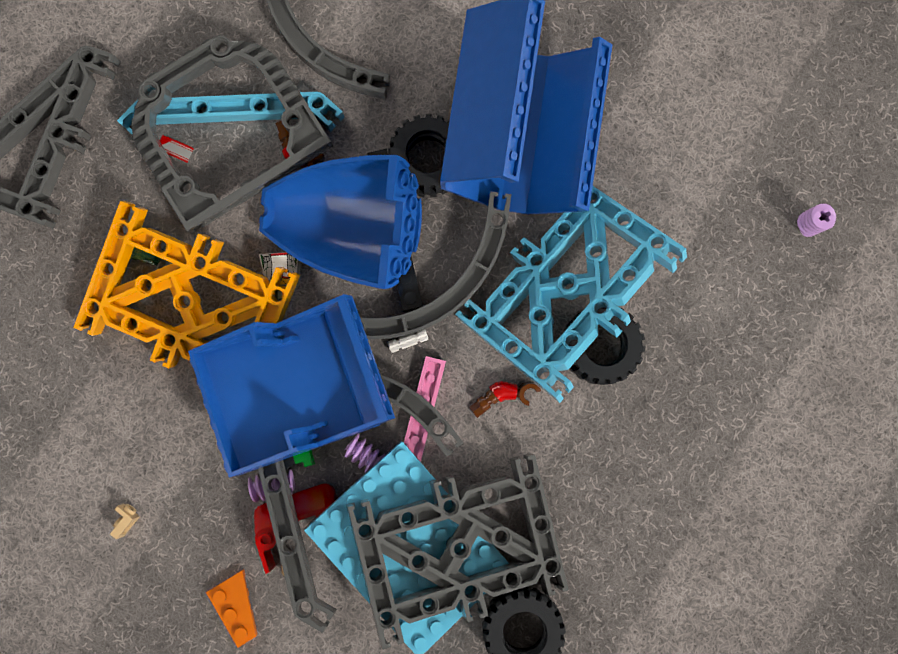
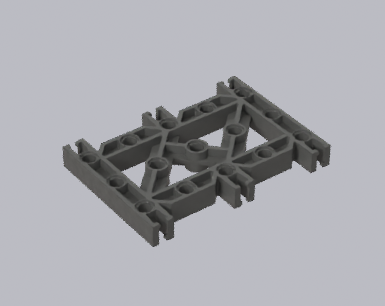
[346,453,569,650]

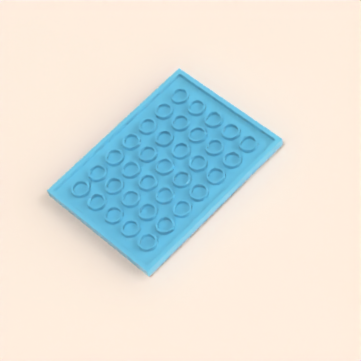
[304,441,509,654]

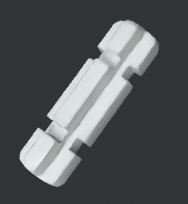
[388,329,428,353]

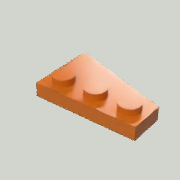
[206,569,258,648]

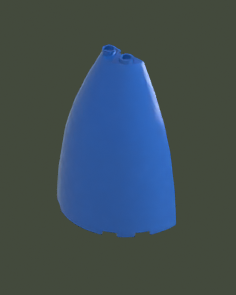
[259,155,422,289]

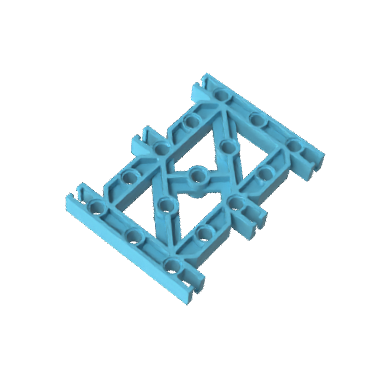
[455,186,687,403]

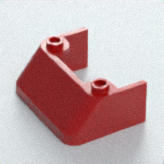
[254,483,338,574]

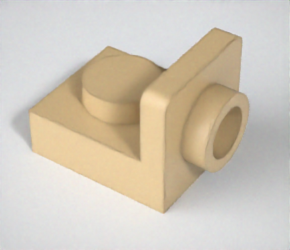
[110,504,140,539]

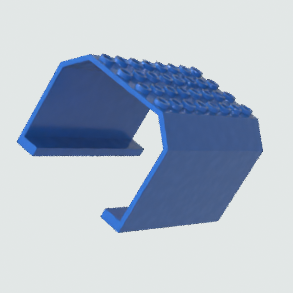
[440,0,612,214]

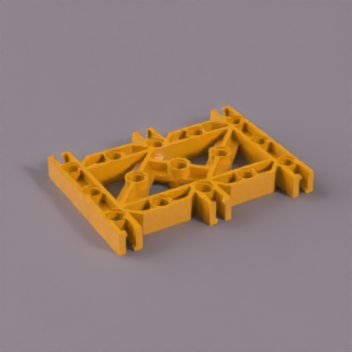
[73,201,300,369]

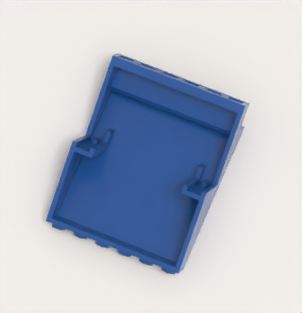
[188,294,395,478]

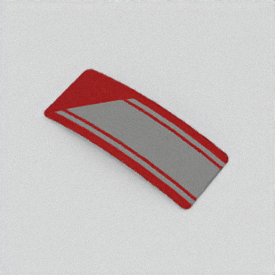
[160,135,194,163]

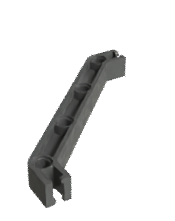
[258,460,337,633]

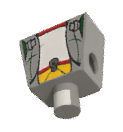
[259,252,301,300]

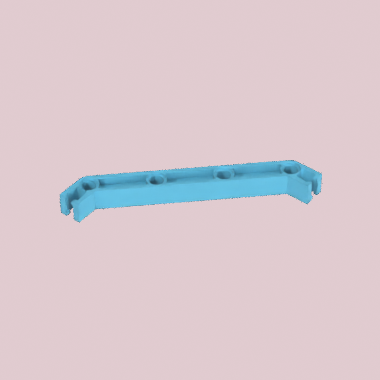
[117,92,344,134]

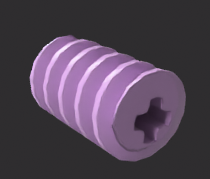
[797,204,836,237]
[345,433,385,473]
[248,469,295,502]

